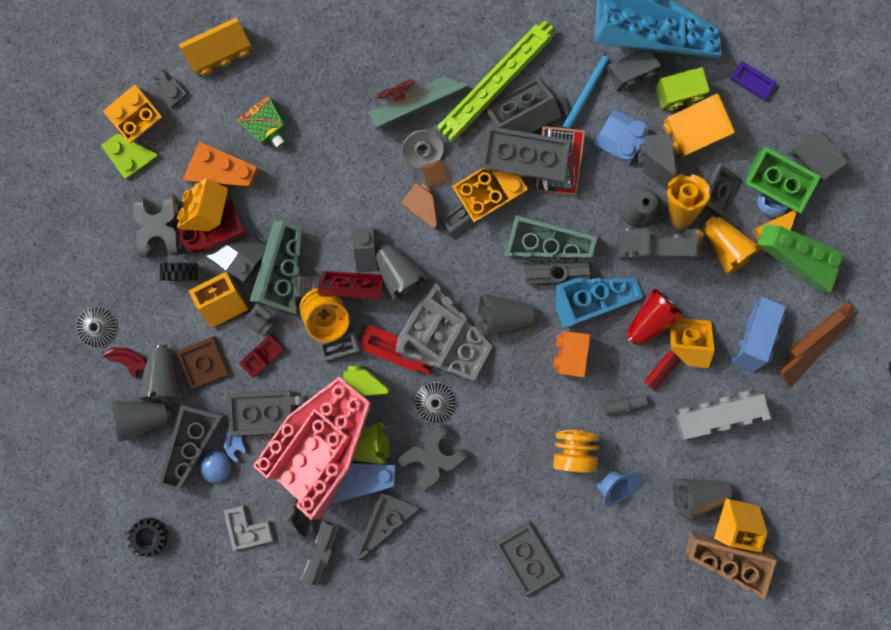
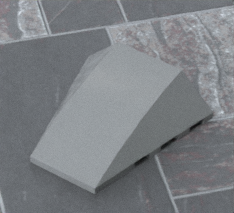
[395,283,493,381]

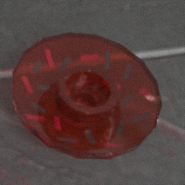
[376,79,416,102]

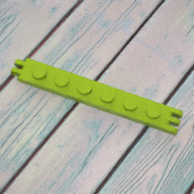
[437,21,555,142]

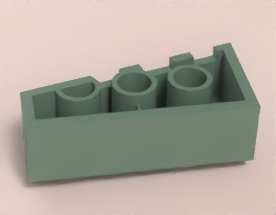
[505,215,597,257]
[250,221,301,314]

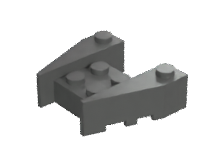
[617,229,704,260]

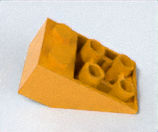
[452,169,528,222]

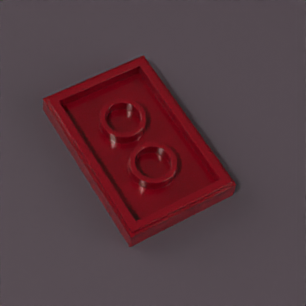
[318,271,384,299]

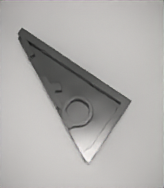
[353,491,418,561]

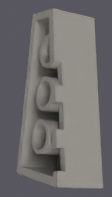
[674,389,771,440]

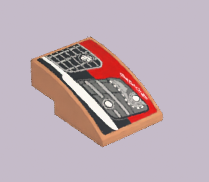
[535,126,585,196]

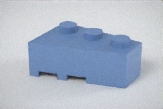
[731,297,786,373]
[331,461,396,504]

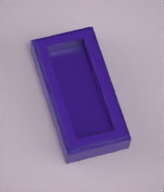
[729,61,777,101]

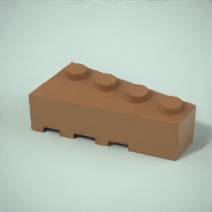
[685,531,777,600]

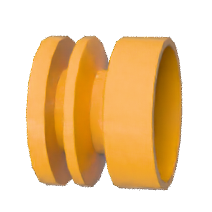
[299,288,349,342]
[553,429,600,472]

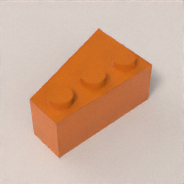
[183,142,260,189]

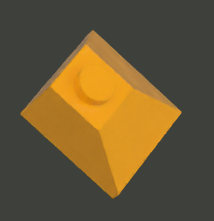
[670,318,714,368]

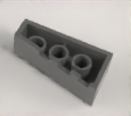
[157,403,223,492]

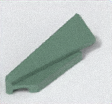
[368,76,468,131]

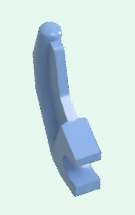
[223,424,247,462]

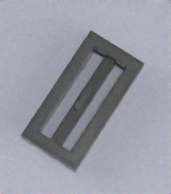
[318,331,362,362]

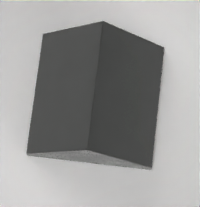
[704,163,742,217]

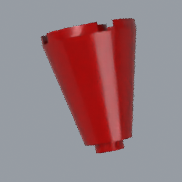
[627,288,685,345]

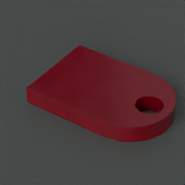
[178,199,246,253]

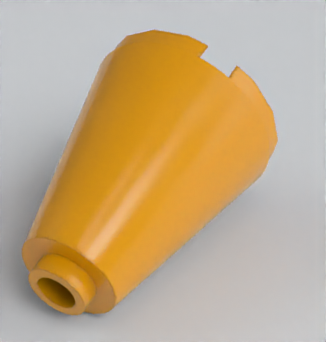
[667,174,710,230]
[704,216,761,275]

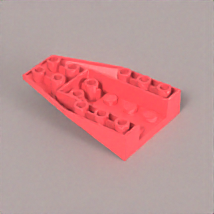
[253,377,371,519]

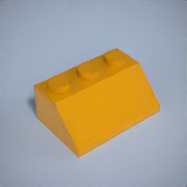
[179,17,254,76]

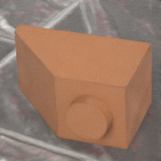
[401,183,437,230]

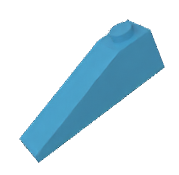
[556,278,644,328]

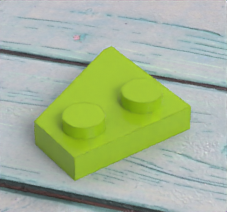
[101,133,159,180]

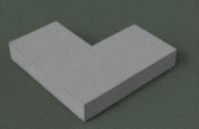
[223,505,274,551]

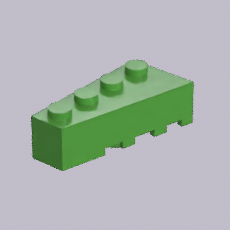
[758,224,844,293]

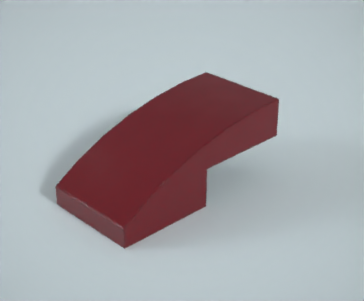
[239,333,286,378]

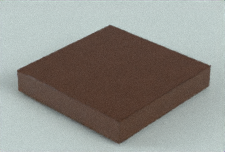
[175,336,230,390]

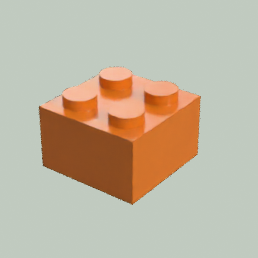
[553,331,590,377]

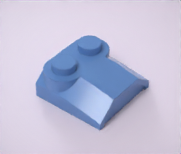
[593,108,650,165]

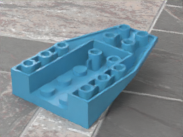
[595,0,721,59]

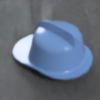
[597,472,644,506]

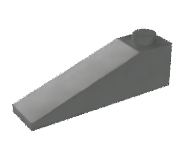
[185,233,266,282]

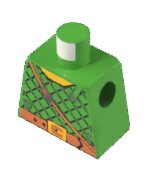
[236,95,286,149]

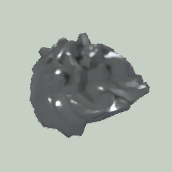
[281,497,313,537]

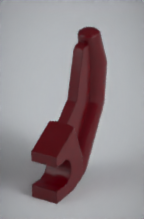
[103,347,147,378]

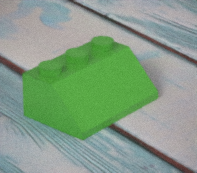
[744,147,821,214]

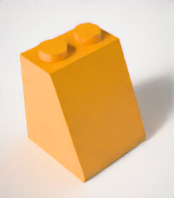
[663,94,735,158]

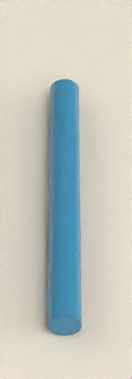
[562,56,610,129]

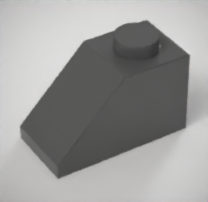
[352,227,377,271]

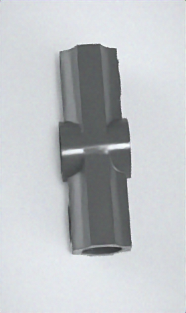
[525,262,590,284]
[301,520,340,586]

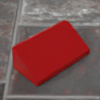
[644,351,681,391]

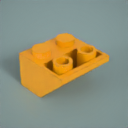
[103,85,162,144]
[177,178,228,231]
[189,272,249,328]
[714,498,768,553]

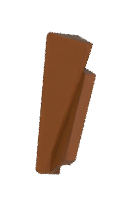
[776,300,858,387]

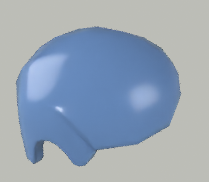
[757,193,788,217]
[199,449,231,483]

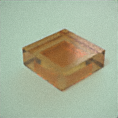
[421,160,447,186]

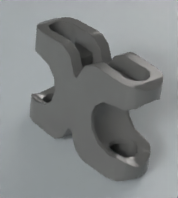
[134,194,183,258]
[397,424,468,491]

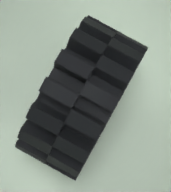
[159,262,198,281]
[127,518,168,558]

